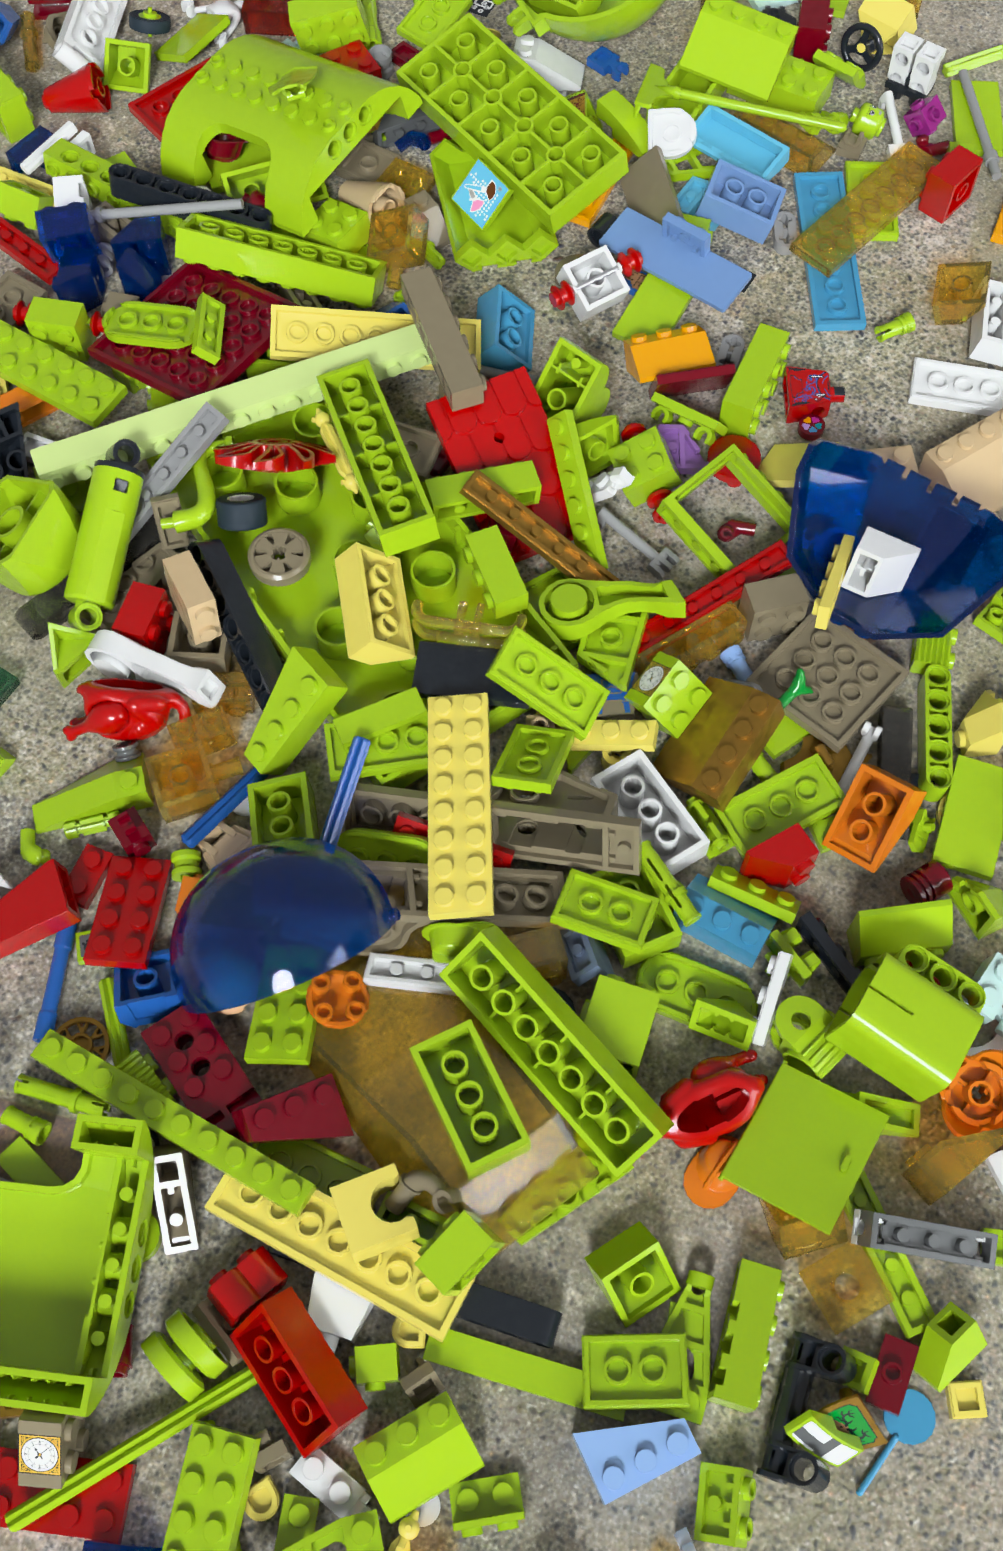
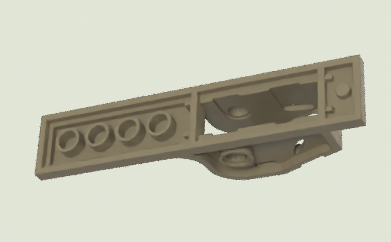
[345,771,642,876]
[252,854,568,956]

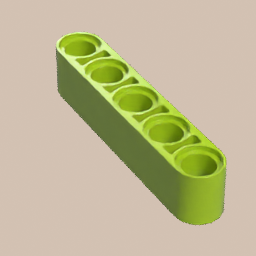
[917,664,953,802]

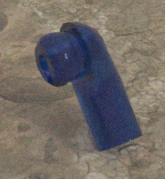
[394,130,431,153]

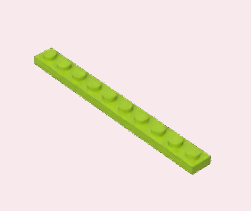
[30,1029,317,1217]

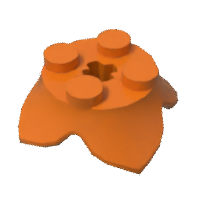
[939,1049,1003,1139]

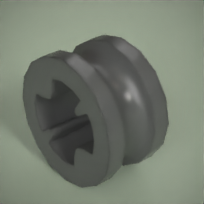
[112,740,142,762]

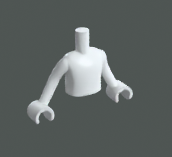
[181,0,250,48]

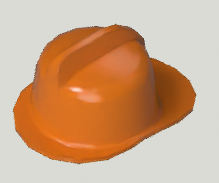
[683,1135,739,1209]

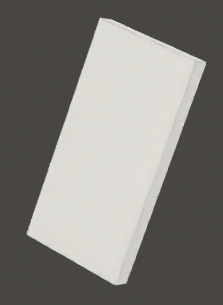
[908,357,1003,416]

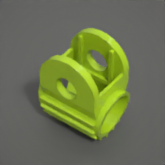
[769,995,847,1081]

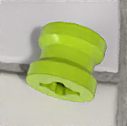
[171,849,202,883]

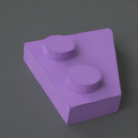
[657,424,709,474]

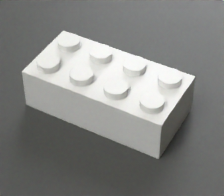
[590,749,710,875]

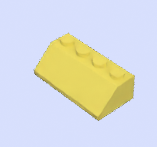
[335,542,415,665]

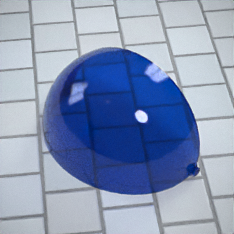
[169,837,401,1014]

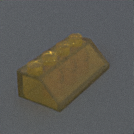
[733,101,836,173]

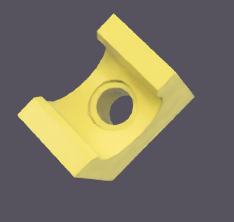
[329,1163,420,1263]

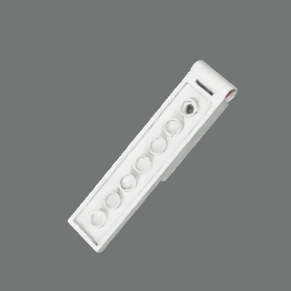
[52,0,128,72]

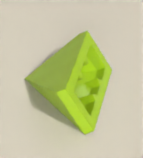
[688,997,758,1051]

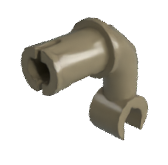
[385,1169,462,1215]

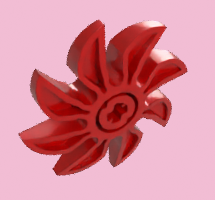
[213,438,336,473]

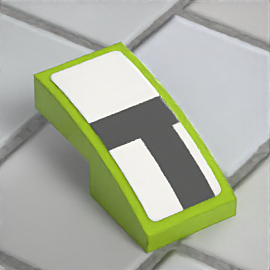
[784,1409,864,1467]

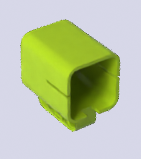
[824,944,986,1102]

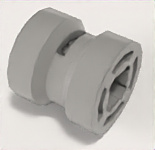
[369,44,394,79]

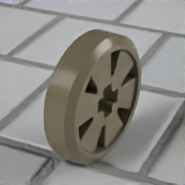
[248,527,312,587]

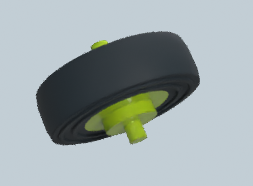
[129,7,171,37]

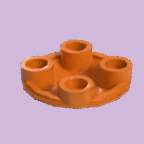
[306,970,370,1029]

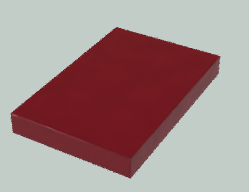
[648,364,736,399]

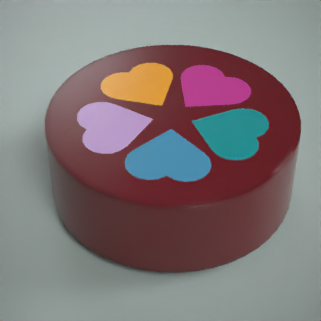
[797,414,825,441]

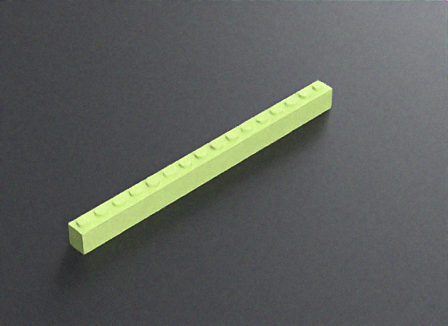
[29,324,432,488]

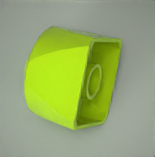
[0,475,82,596]

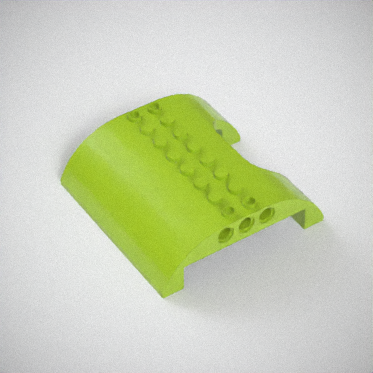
[160,34,423,238]
[0,1113,154,1417]

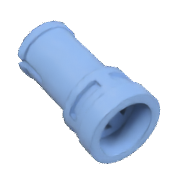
[720,645,753,681]

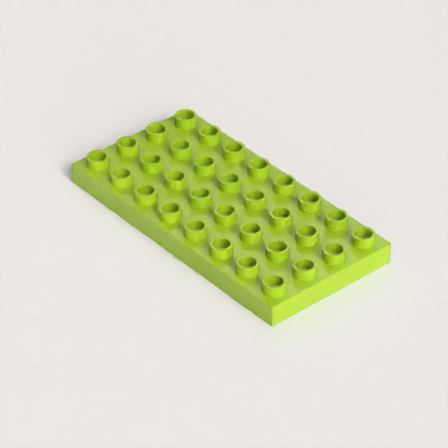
[146,400,579,788]

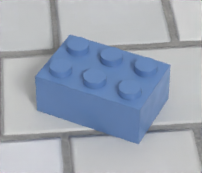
[696,159,787,245]

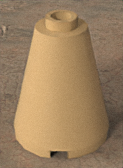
[338,180,405,234]

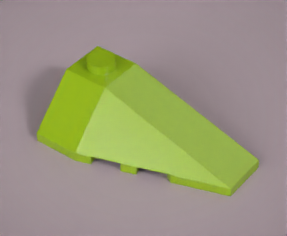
[32,753,154,834]

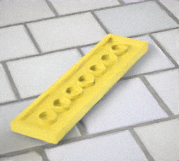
[270,304,481,373]
[428,693,494,920]
[204,1174,475,1342]

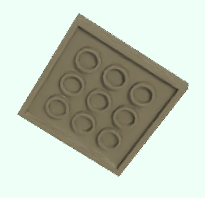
[746,612,910,754]

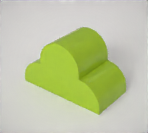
[535,337,610,424]

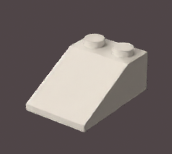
[513,35,585,91]

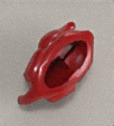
[63,678,191,741]
[659,1049,768,1149]

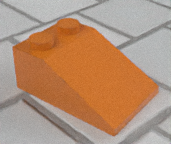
[822,763,927,873]

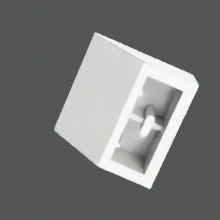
[841,526,921,598]

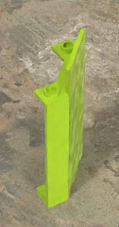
[429,138,559,272]

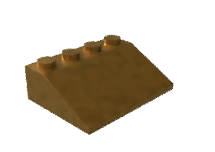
[653,676,785,812]

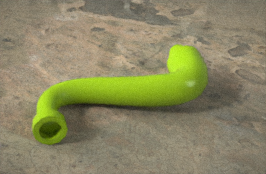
[160,435,235,533]

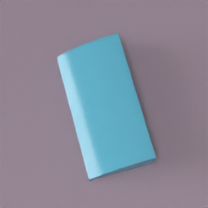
[693,105,790,181]

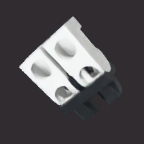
[884,31,947,106]

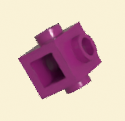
[903,94,947,137]

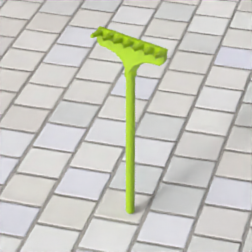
[633,63,847,133]

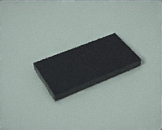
[412,641,529,709]

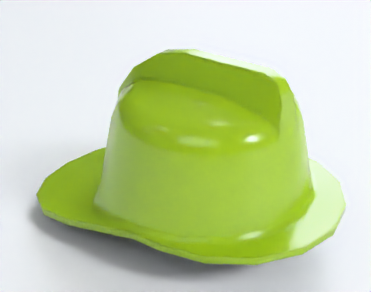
[421,921,495,964]

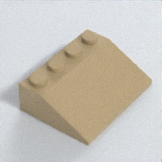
[918,408,1003,522]

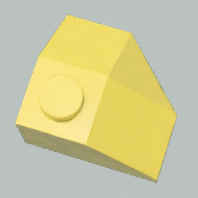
[954,690,1003,757]

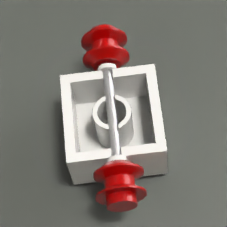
[549,245,643,322]

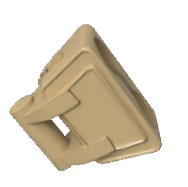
[196,821,253,881]

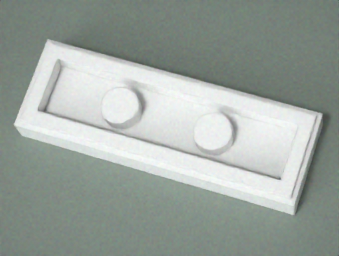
[363,952,456,996]

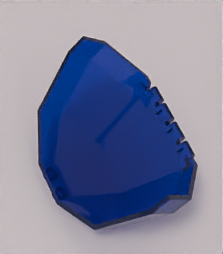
[786,438,1003,640]

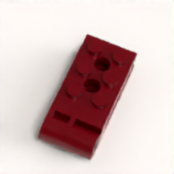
[140,997,262,1140]

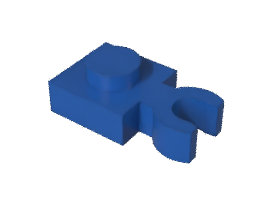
[587,46,629,82]

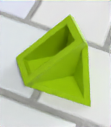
[47,622,95,688]

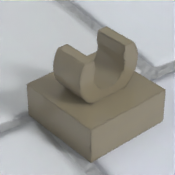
[835,128,868,161]
[399,1357,445,1408]
[254,1428,294,1475]

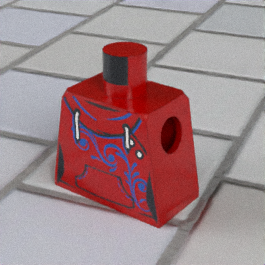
[782,366,845,423]

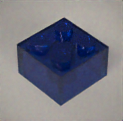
[34,202,103,263]

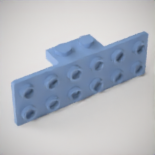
[599,207,752,313]

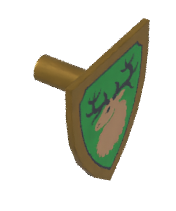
[817,1388,888,1449]

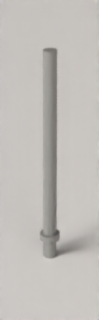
[82,198,244,223]

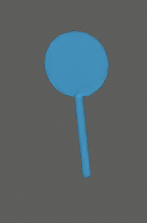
[856,1389,936,1496]

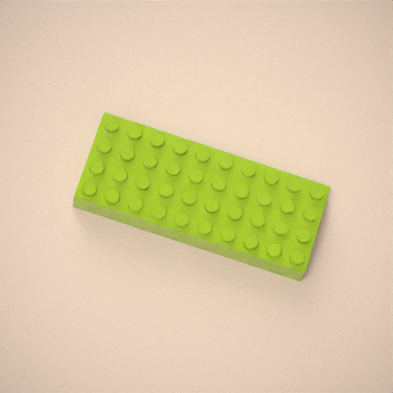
[396,12,629,234]

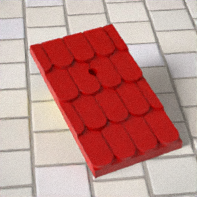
[426,366,574,563]

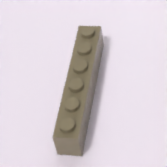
[400,266,487,412]

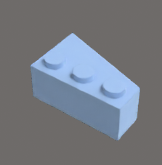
[572,1418,701,1505]

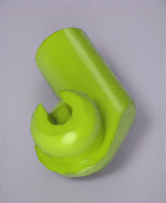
[20,828,51,866]

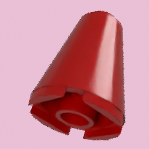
[41,62,112,113]

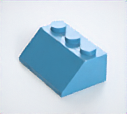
[476,284,535,372]
[673,873,779,968]

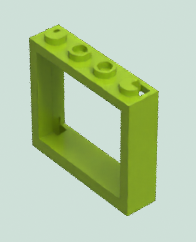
[656,444,807,578]

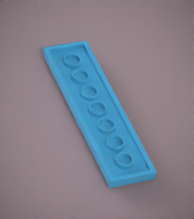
[792,171,867,332]

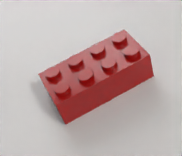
[229,1286,368,1458]

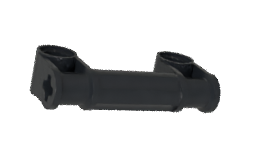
[756,1331,857,1493]

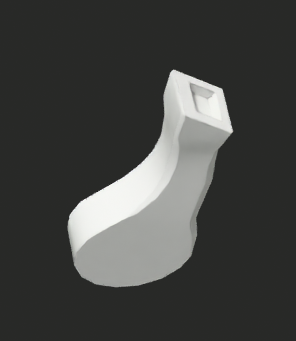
[85,629,226,710]

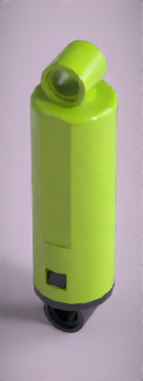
[64,439,145,632]

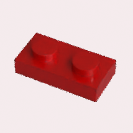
[69,843,115,910]

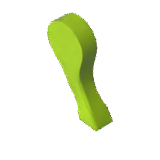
[538,578,686,640]

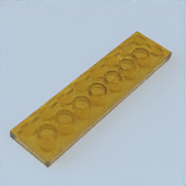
[789,141,940,278]

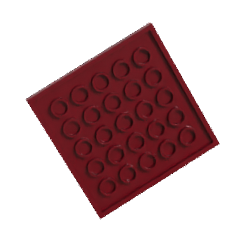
[87,263,303,401]

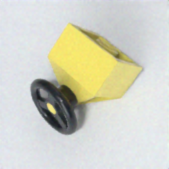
[841,0,917,72]

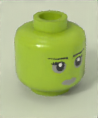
[849,102,887,140]

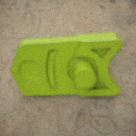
[908,808,936,853]

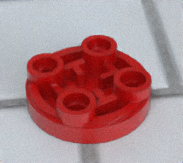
[707,435,761,488]

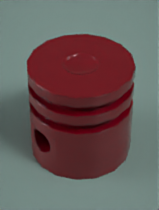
[900,860,953,904]

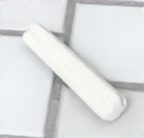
[20,121,78,175]

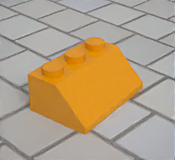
[623,323,716,384]

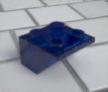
[110,216,172,280]
[52,246,108,313]

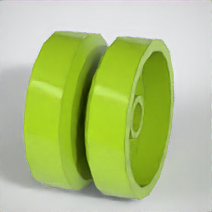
[140,1308,229,1403]

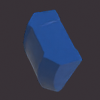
[114,947,183,1028]

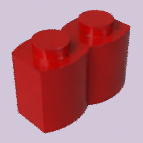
[207,1246,288,1328]

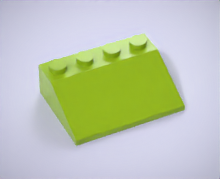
[678,0,799,103]

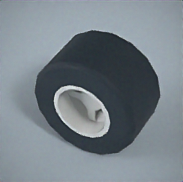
[216,492,268,531]

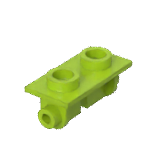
[685,796,735,860]

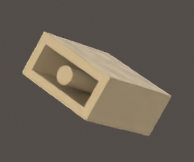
[162,550,222,645]

